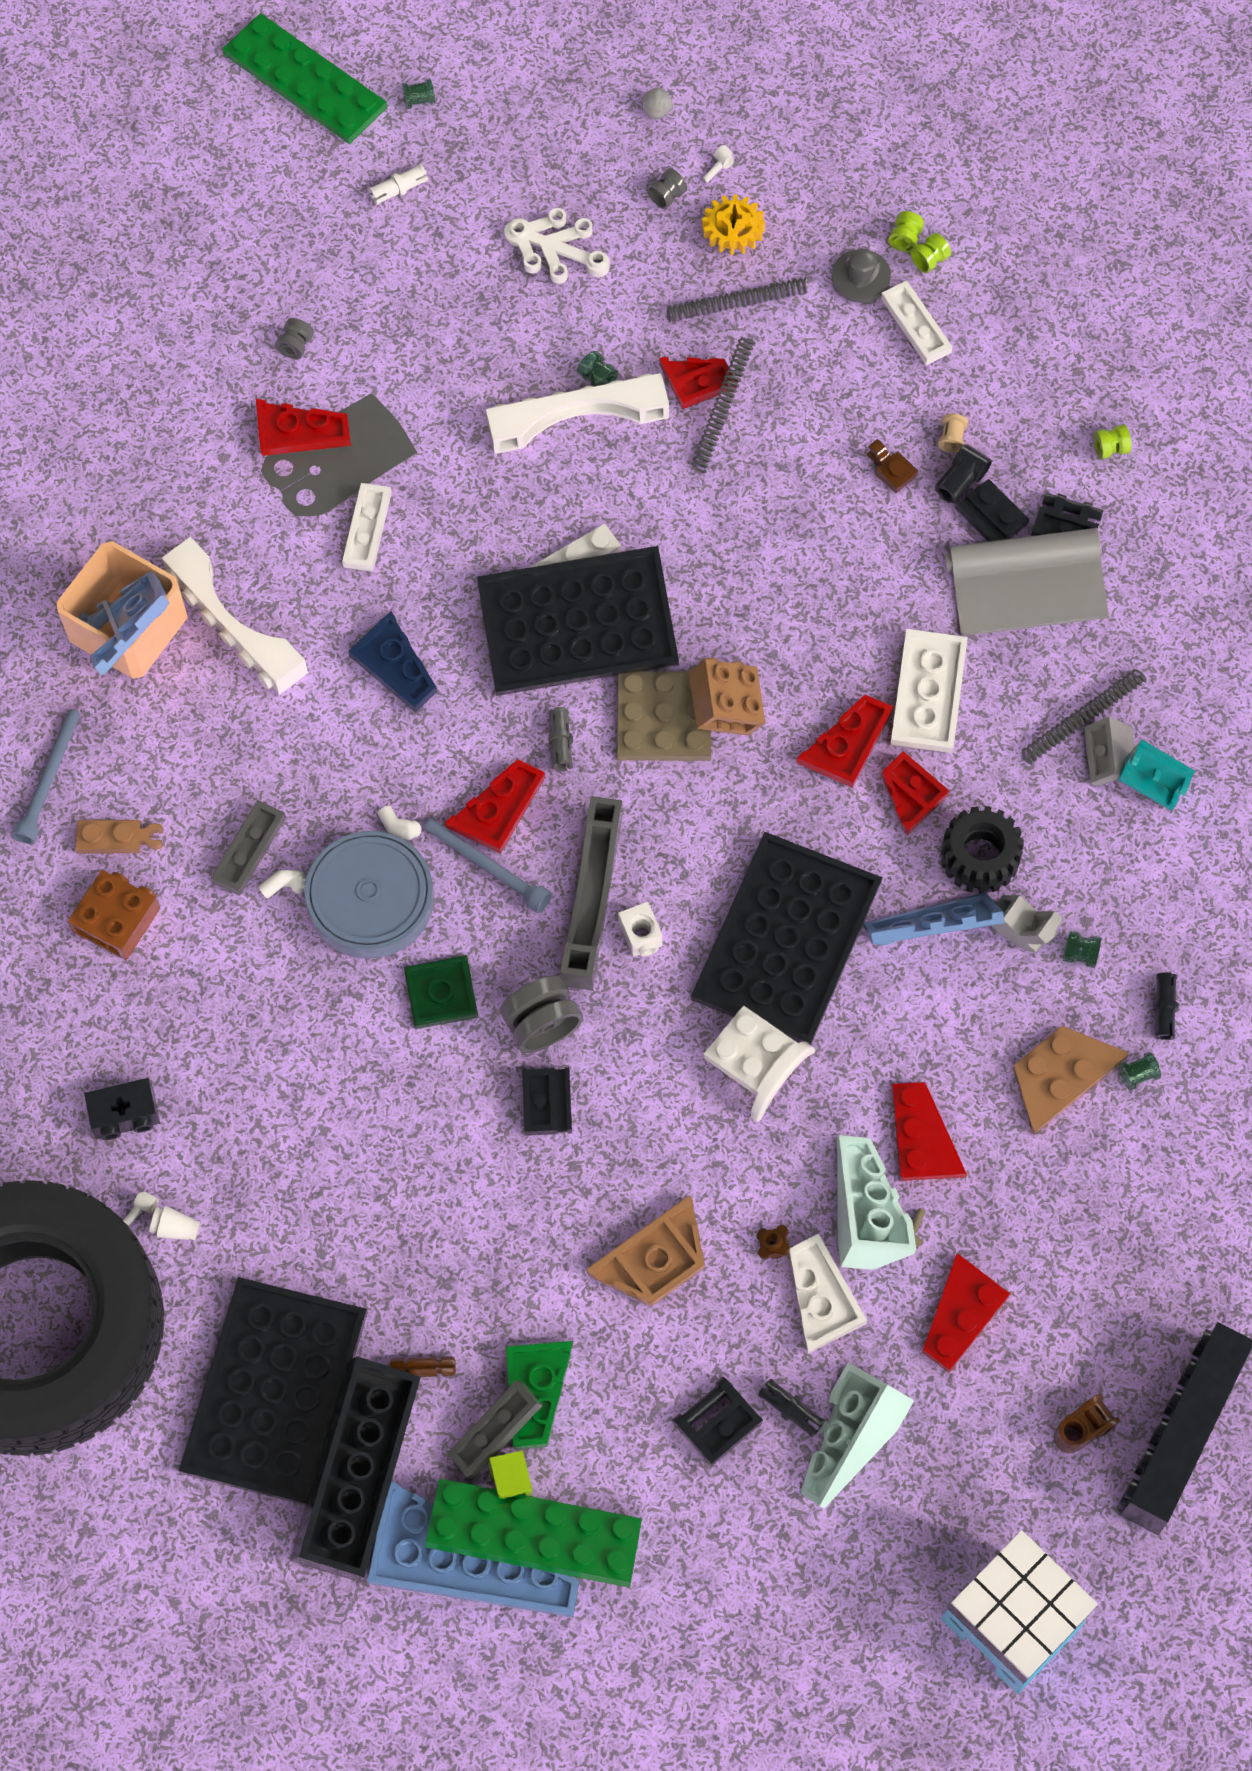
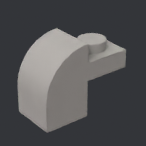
[991,895,1063,952]

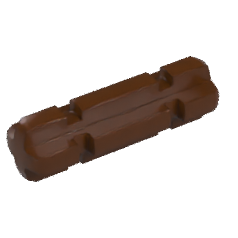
[390,1356,456,1377]

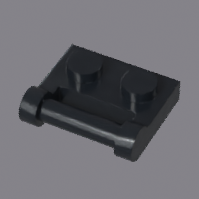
[671,1376,763,1467]

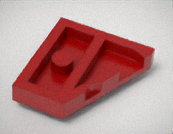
[659,357,737,409]
[881,751,950,835]

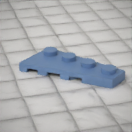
[864,892,1005,945]

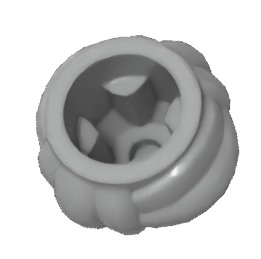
[641,88,673,119]

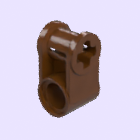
[1054,1393,1121,1453]

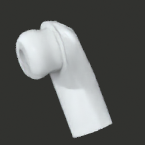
[377,806,421,840]
[258,870,306,898]

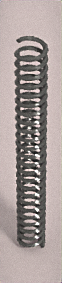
[667,276,807,323]
[691,337,756,473]
[1022,669,1147,765]

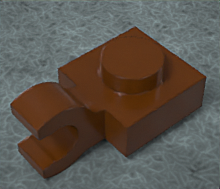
[867,439,918,493]

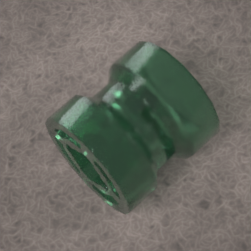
[577,351,618,387]
[1063,931,1102,968]

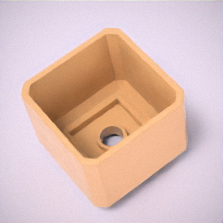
[56,541,188,679]

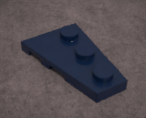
[348,611,437,713]

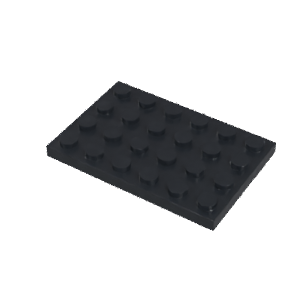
[477,546,679,696]
[691,832,883,1045]
[179,1277,368,1506]

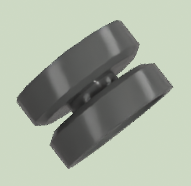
[500,975,583,1053]

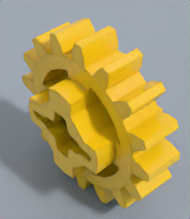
[702,194,765,255]

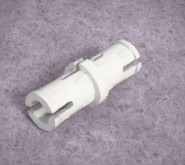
[369,164,428,205]

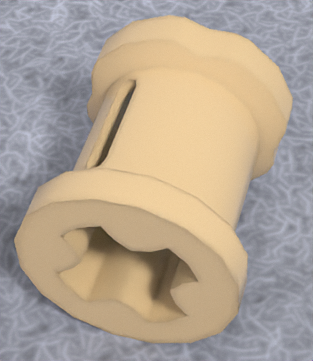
[938,413,969,453]

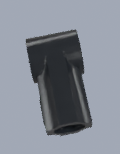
[935,444,992,504]

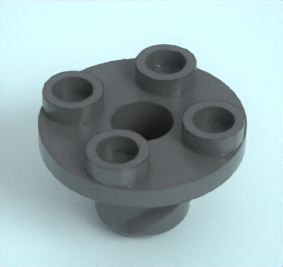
[832,249,891,304]

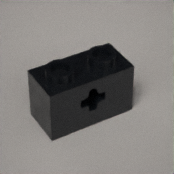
[84,1078,160,1140]

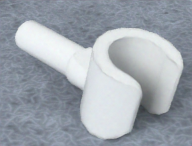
[702,145,734,183]
[123,1192,159,1226]

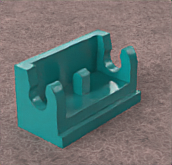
[1118,739,1195,811]

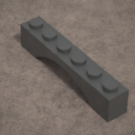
[560,796,623,991]

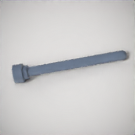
[11,709,80,845]
[424,819,552,914]

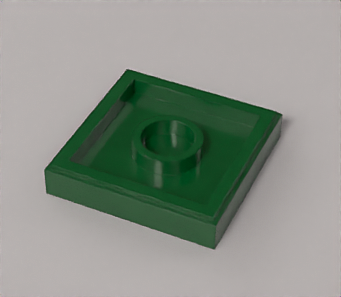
[404,955,479,1030]

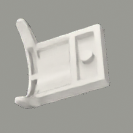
[704,1005,815,1122]

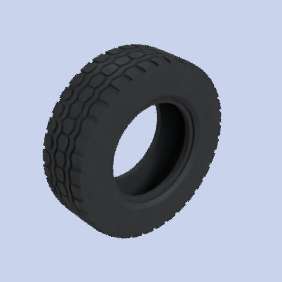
[0,1180,164,1456]

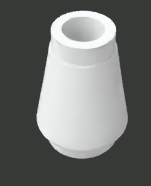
[149,1205,201,1241]

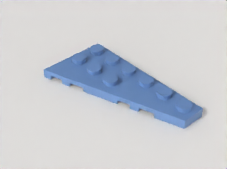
[368,1481,579,1618]

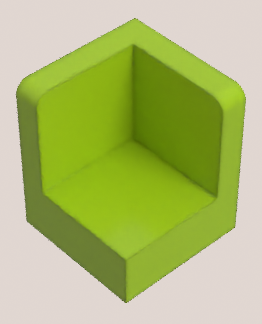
[488,1450,532,1498]

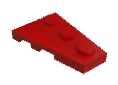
[256,398,351,456]
[796,694,893,788]
[445,759,546,854]
[892,1082,967,1181]
[922,1253,1011,1373]

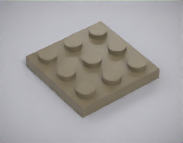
[617,671,711,761]

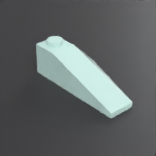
[837,1135,916,1270]
[800,1362,914,1508]

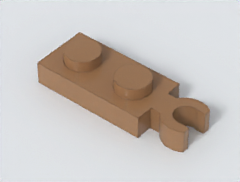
[75,820,164,854]

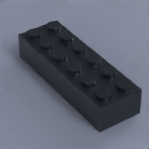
[1119,1322,1252,1535]
[290,1356,421,1581]

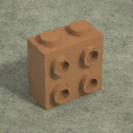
[689,658,765,735]

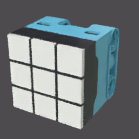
[940,1530,1098,1695]

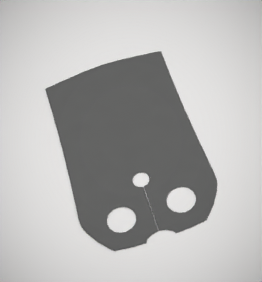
[261,393,417,517]

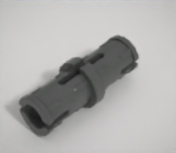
[548,707,573,771]

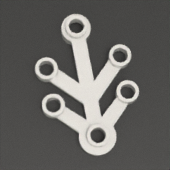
[504,208,610,284]

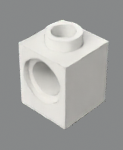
[618,902,662,957]

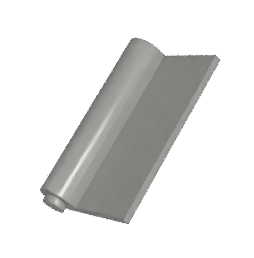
[945,528,1109,636]

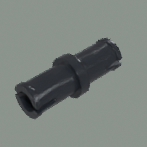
[1153,972,1179,1040]
[758,1379,825,1438]

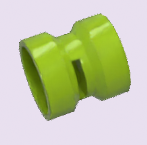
[888,211,925,253]
[910,233,951,274]
[1093,424,1132,460]

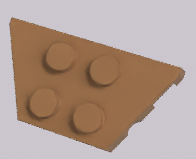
[1013,1026,1128,1135]
[586,1195,705,1307]

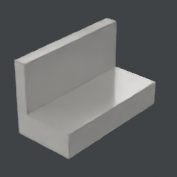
[1084,717,1134,786]

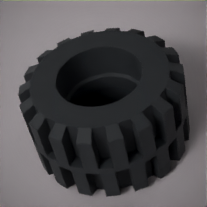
[941,806,1024,893]

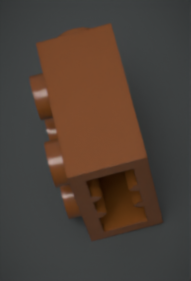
[67,870,160,961]

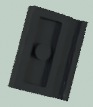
[955,479,1029,542]
[522,1067,572,1136]

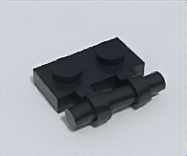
[1031,493,1104,536]

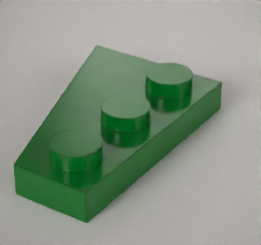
[506,1341,574,1450]

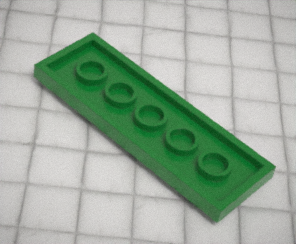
[222,13,387,144]
[425,1478,642,1588]

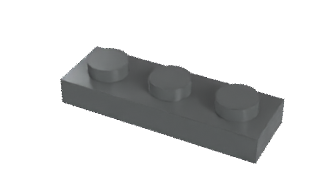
[211,800,286,896]
[448,1380,543,1479]

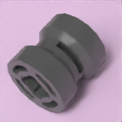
[647,168,687,209]
[275,318,314,360]

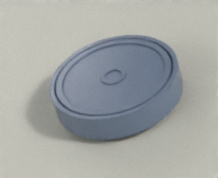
[305,831,434,959]

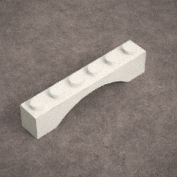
[486,373,669,454]
[162,537,308,695]

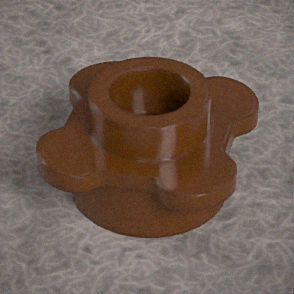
[756,1225,790,1260]

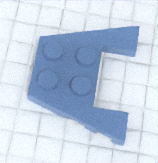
[77,571,170,676]

